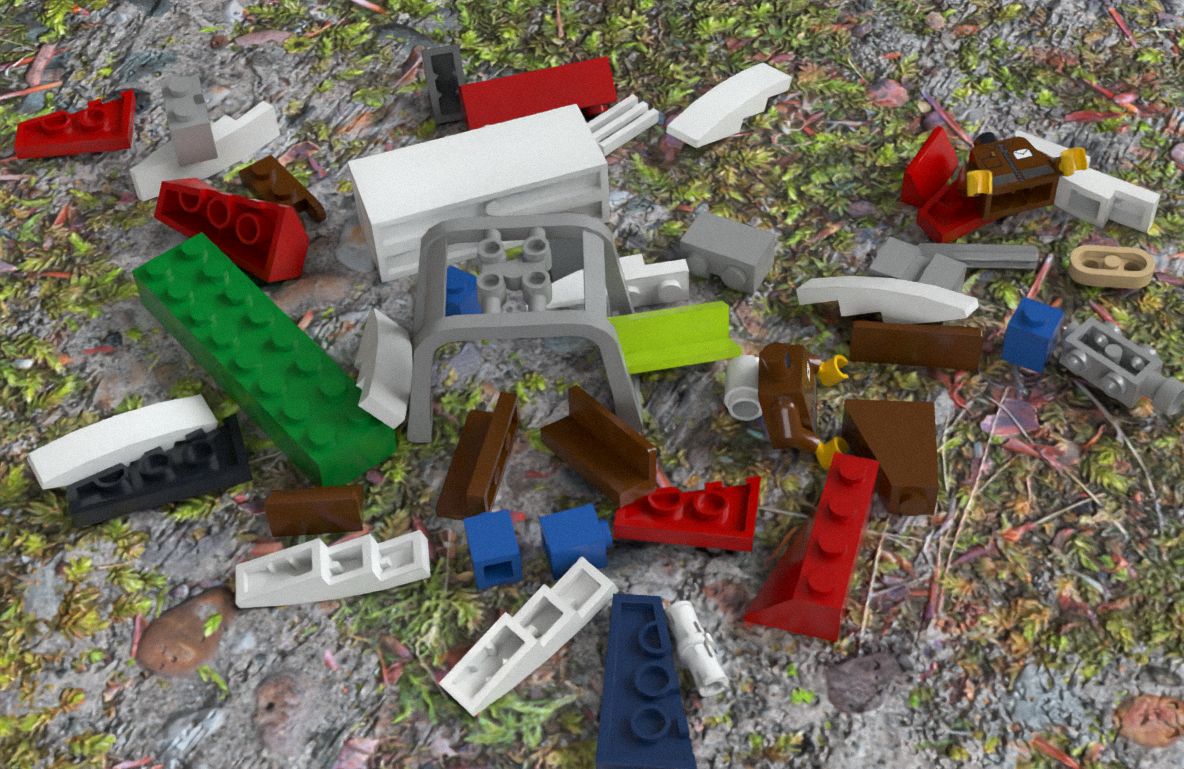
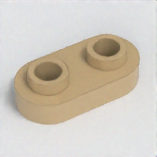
[1068,245,1155,289]

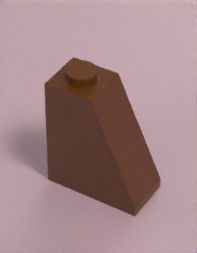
[842,399,939,516]

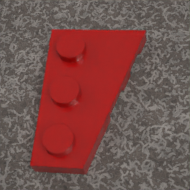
[14,89,136,159]
[916,170,1003,243]
[614,476,761,552]

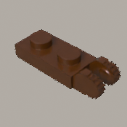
[238,155,327,230]

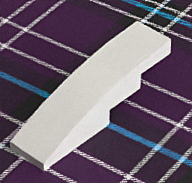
[666,63,792,148]
[129,101,280,201]
[796,276,979,324]
[354,308,413,429]
[27,394,218,490]
[236,530,431,608]
[438,556,619,717]

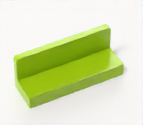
[607,301,742,374]

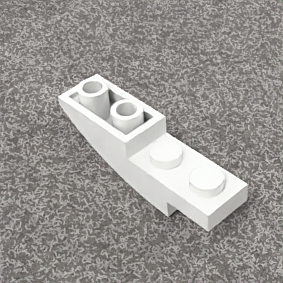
[1014,130,1160,233]
[526,254,689,318]

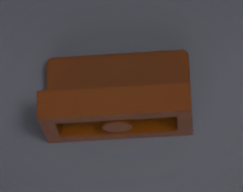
[264,484,364,537]

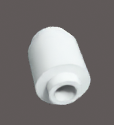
[724,355,762,421]

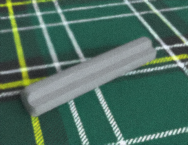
[917,243,1039,270]

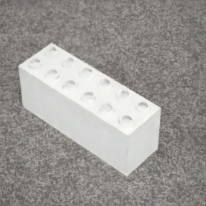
[348,104,610,283]

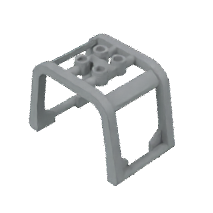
[407,213,643,443]

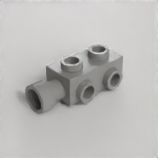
[1059,317,1184,416]

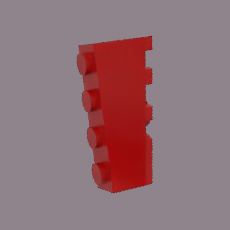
[458,56,617,131]
[154,177,310,283]
[744,452,880,642]

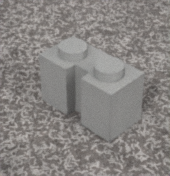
[160,74,218,166]
[680,210,775,295]
[868,237,967,325]

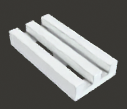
[587,94,659,157]

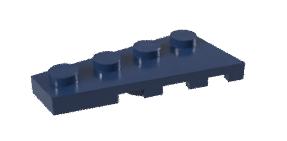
[595,593,697,769]

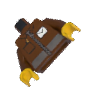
[957,132,1088,221]
[758,342,849,470]

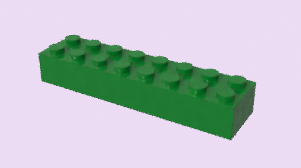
[132,232,398,487]

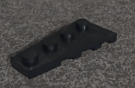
[66,413,253,528]

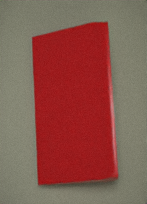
[901,126,959,208]

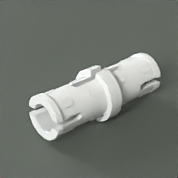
[664,600,729,697]

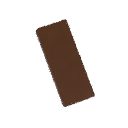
[849,319,984,371]
[540,385,656,508]
[435,392,521,521]

